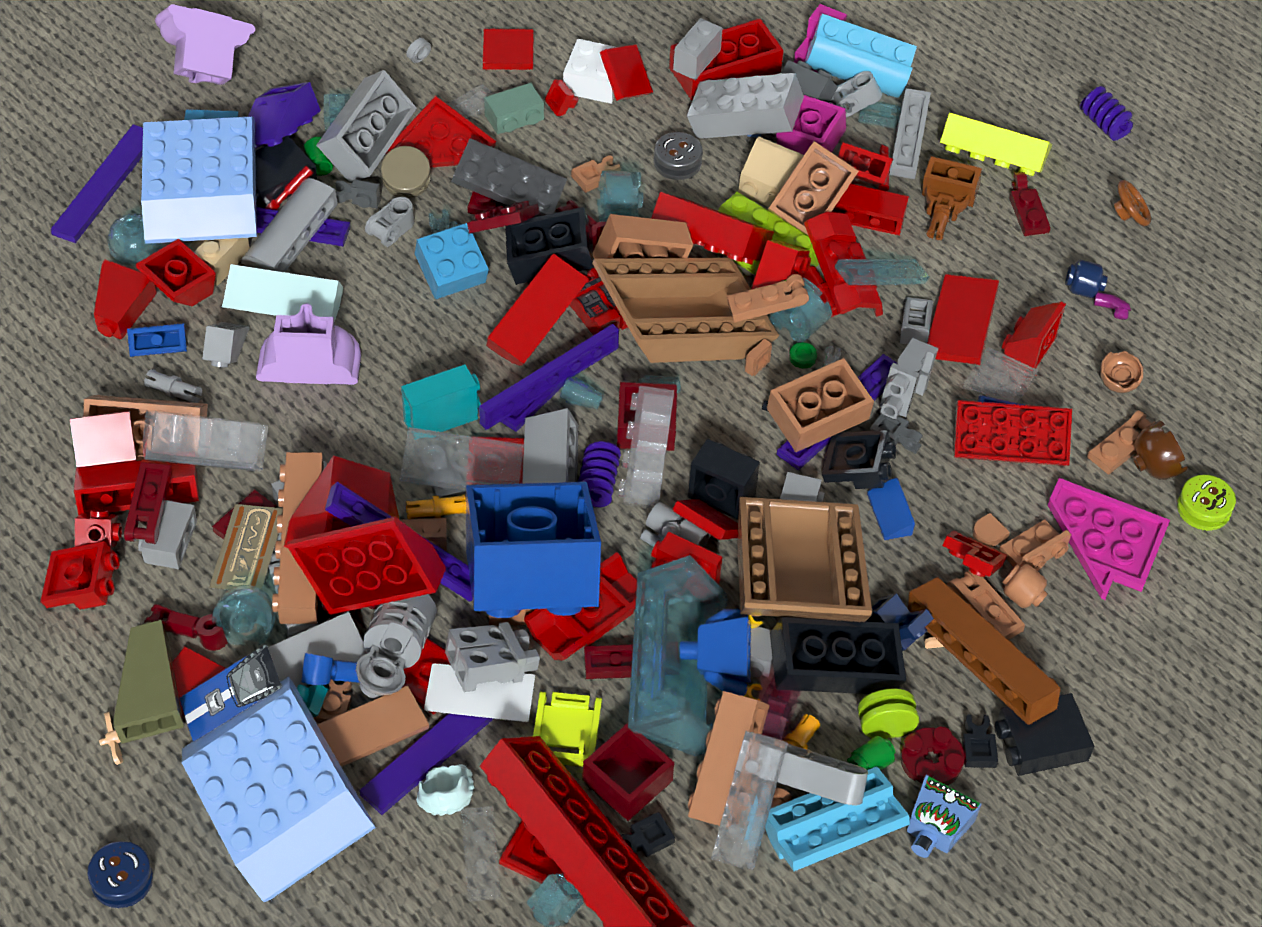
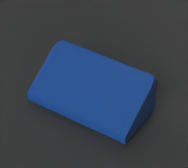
[127,324,187,357]
[867,478,915,540]

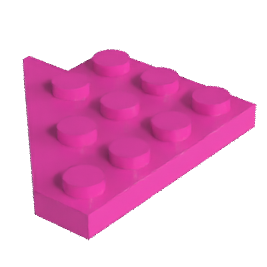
[1048,478,1170,600]

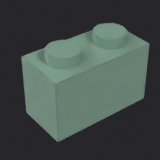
[484,83,544,135]

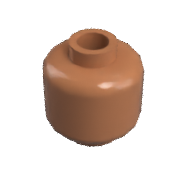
[1002,564,1048,608]

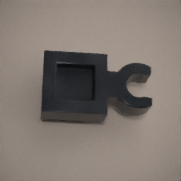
[962,714,998,768]
[621,812,675,857]

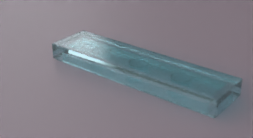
[834,259,930,285]

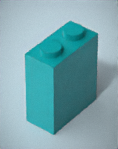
[401,364,481,441]

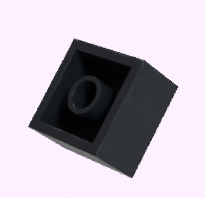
[688,439,760,520]

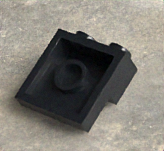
[822,430,896,489]

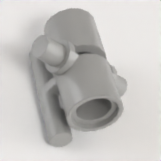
[640,502,710,548]

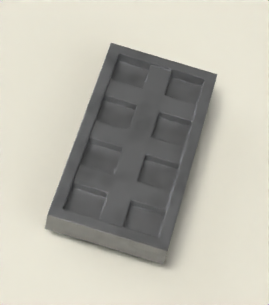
[451,138,567,217]

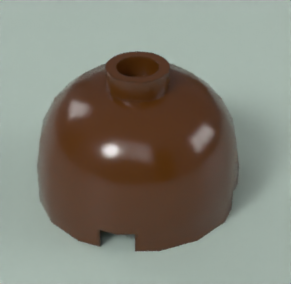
[1132,420,1187,480]

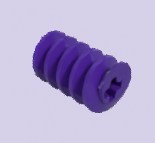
[1080,86,1133,141]
[578,441,621,508]

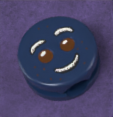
[87,841,153,908]

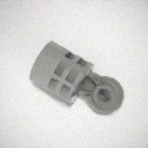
[356,594,437,699]

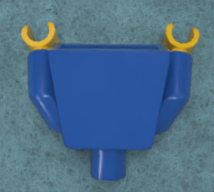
[680,609,763,701]

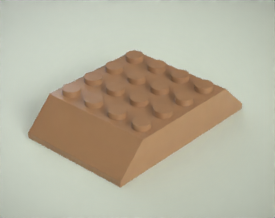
[592,258,779,363]
[737,497,872,622]

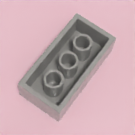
[316,70,417,183]
[687,73,804,139]

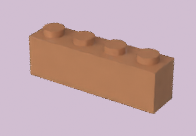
[688,691,769,830]

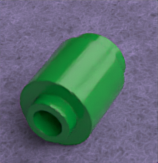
[304,137,333,176]
[847,736,895,771]

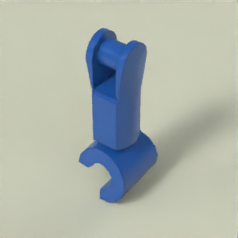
[301,653,360,685]

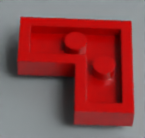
[942,530,1007,577]

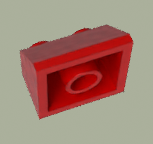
[136,239,216,306]
[751,240,811,290]
[1002,302,1066,374]

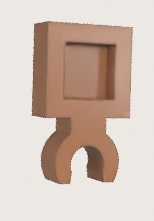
[571,156,621,193]
[314,679,352,723]

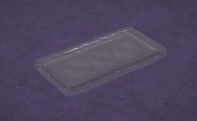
[400,427,524,491]

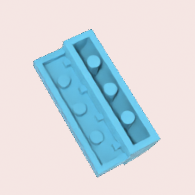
[805,14,917,98]
[763,767,910,871]

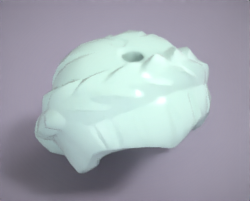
[416,764,474,816]

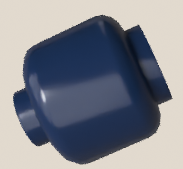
[1065,260,1108,298]

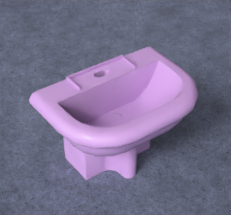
[155,4,255,85]
[256,304,361,385]

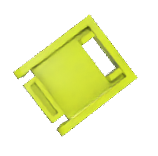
[533,691,602,767]

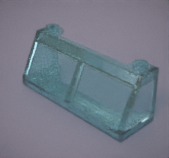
[628,556,728,756]

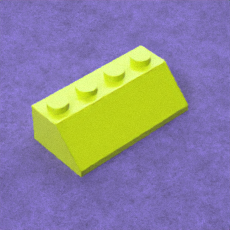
[940,113,1052,176]

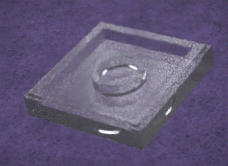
[962,347,1038,403]

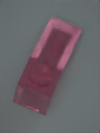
[761,675,802,742]

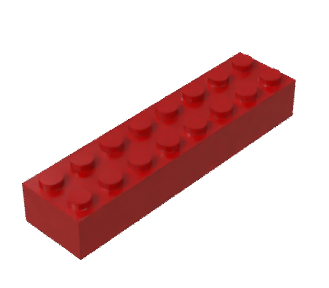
[480,736,695,927]

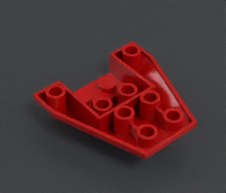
[283,455,400,548]

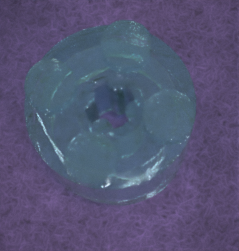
[597,171,643,222]
[769,278,832,343]

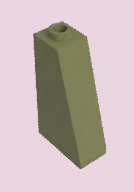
[113,620,184,744]

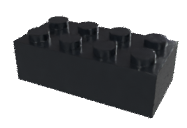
[770,617,906,694]

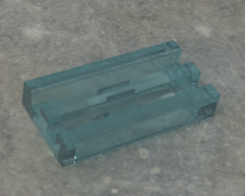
[858,102,902,129]

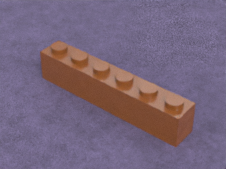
[908,577,1061,725]

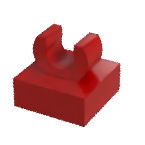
[544,80,579,116]

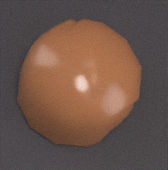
[1100,351,1143,393]

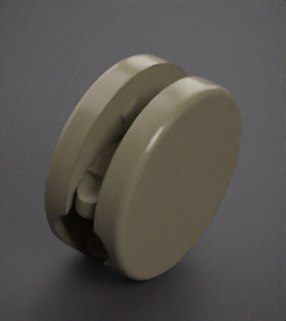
[381,146,431,198]

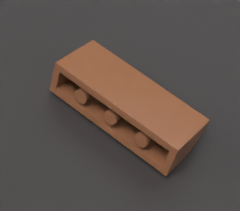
[317,686,429,767]

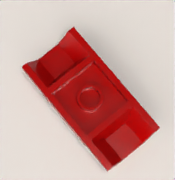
[804,212,883,317]
[524,552,657,660]

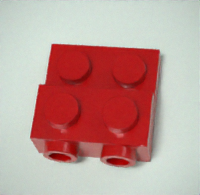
[650,532,722,598]
[40,541,120,610]

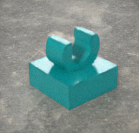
[297,684,328,718]

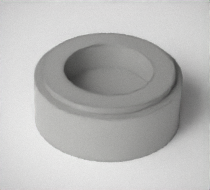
[406,38,431,63]

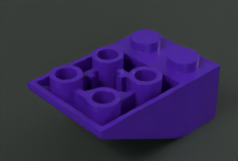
[248,82,321,148]

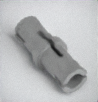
[144,369,203,403]

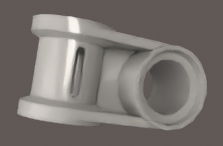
[831,71,882,117]
[365,197,414,247]

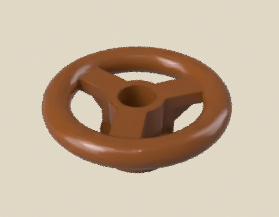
[1114,180,1151,226]

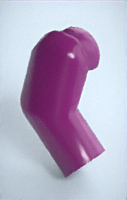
[1094,292,1131,320]

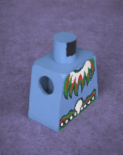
[907,775,981,858]

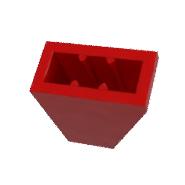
[838,142,894,185]
[94,259,156,340]

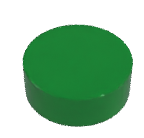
[789,342,817,369]

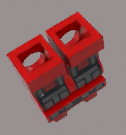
[570,268,628,336]

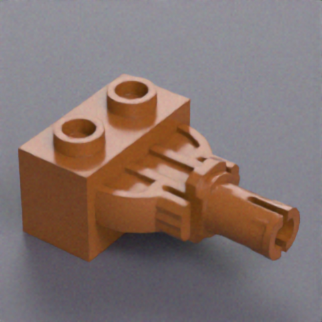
[922,156,982,240]

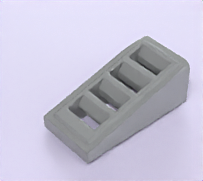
[900,297,933,345]

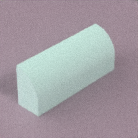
[222,264,343,322]

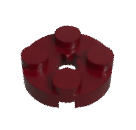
[900,726,965,786]

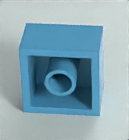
[414,223,489,299]

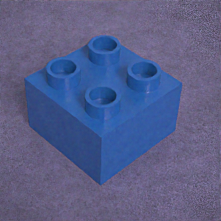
[466,482,601,618]

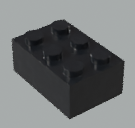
[505,207,595,285]

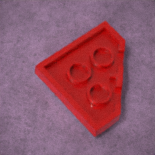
[386,96,496,168]

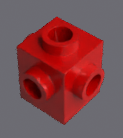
[75,509,122,549]

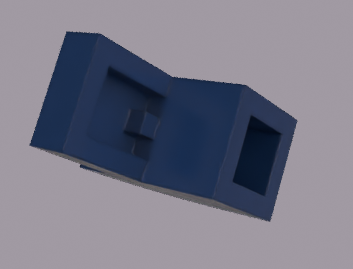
[865,593,934,651]

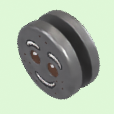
[654,132,702,180]

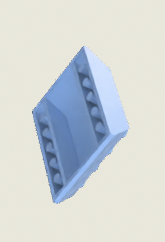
[141,116,257,244]
[182,677,376,903]

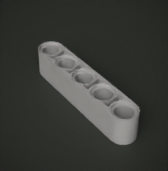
[750,735,868,805]

